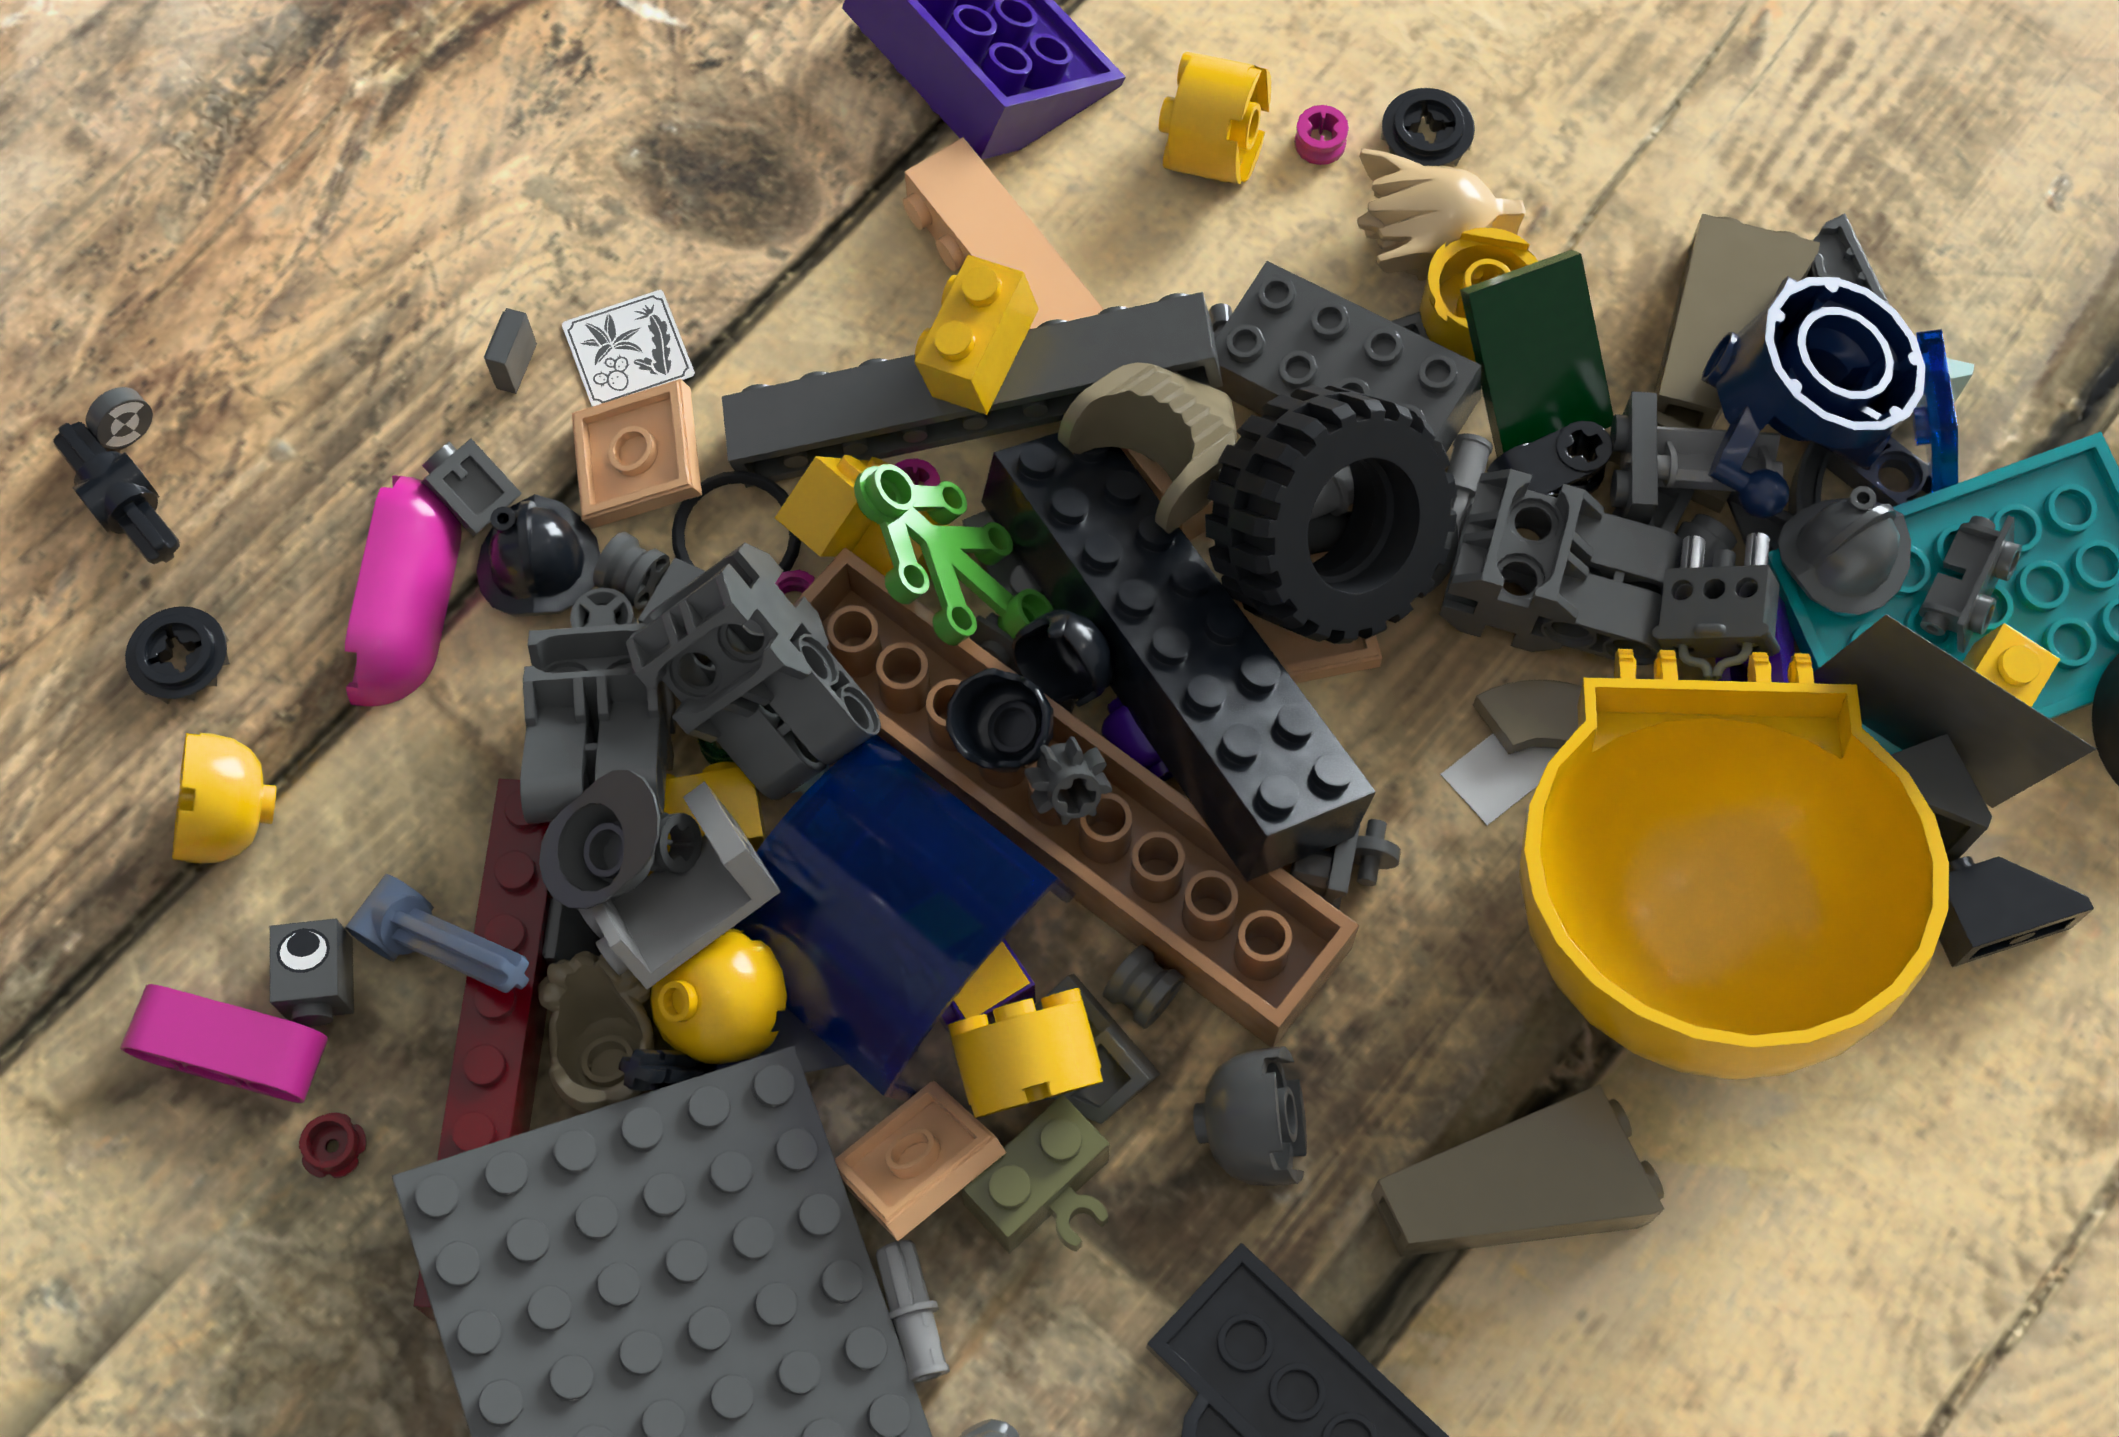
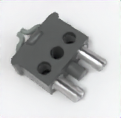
[1652,532,1780,680]

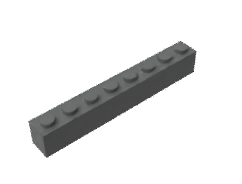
[722,292,1223,488]

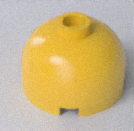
[172,733,276,863]
[650,928,787,1065]

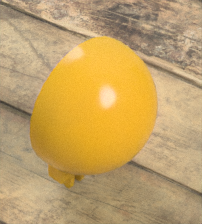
[1519,649,1949,1080]

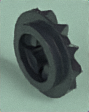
[1381,88,1475,166]
[125,606,230,704]

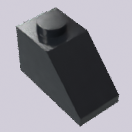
[1939,856,2094,967]

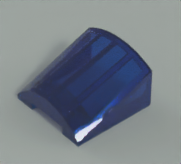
[731,734,1076,1102]

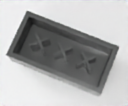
[1215,261,1481,453]

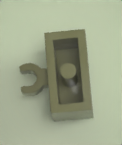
[961,1094,1110,1254]

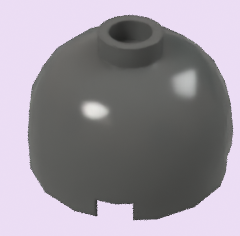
[1193,1046,1307,1186]

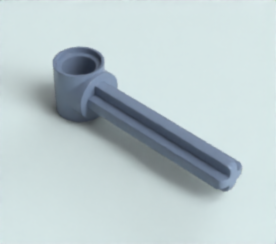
[345,874,529,993]

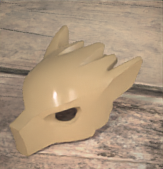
[1357,149,1525,281]

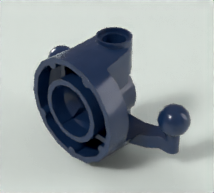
[1702,276,1926,519]

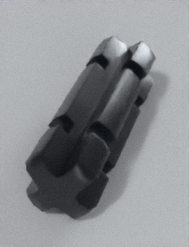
[618,1049,718,1091]

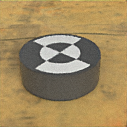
[86,387,153,449]

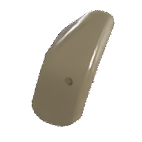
[1058,362,1237,534]

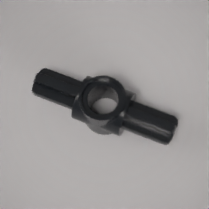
[53,422,180,564]

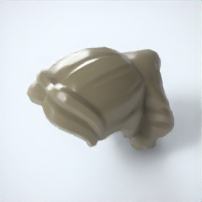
[537,951,655,1111]

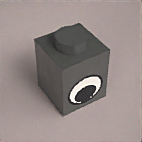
[269,918,354,1027]

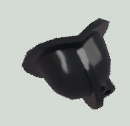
[476,494,600,617]

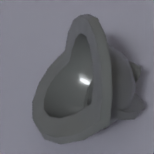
[1778,486,1911,615]

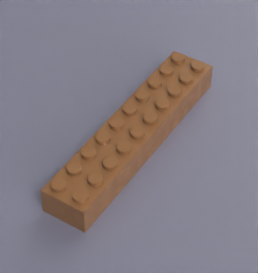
[793,547,1359,1047]

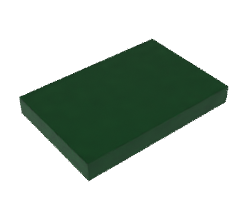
[1460,250,1614,458]

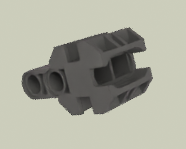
[1439,469,1683,665]
[626,543,881,800]
[520,623,676,824]

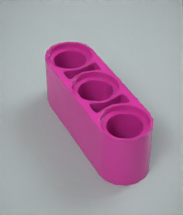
[120,984,328,1103]

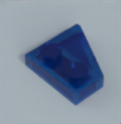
[1912,329,1958,493]

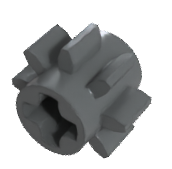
[1025,736,1112,825]

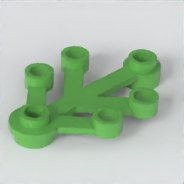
[854,464,1054,646]

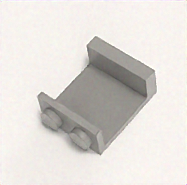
[578,781,781,989]

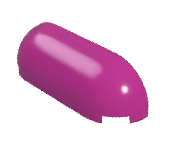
[345,475,462,706]

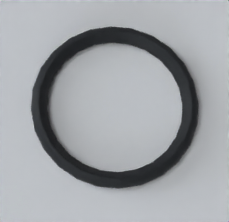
[672,471,801,572]

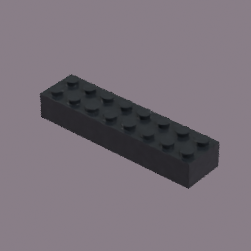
[981,432,1376,882]

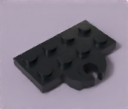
[1146,1243,1449,1437]

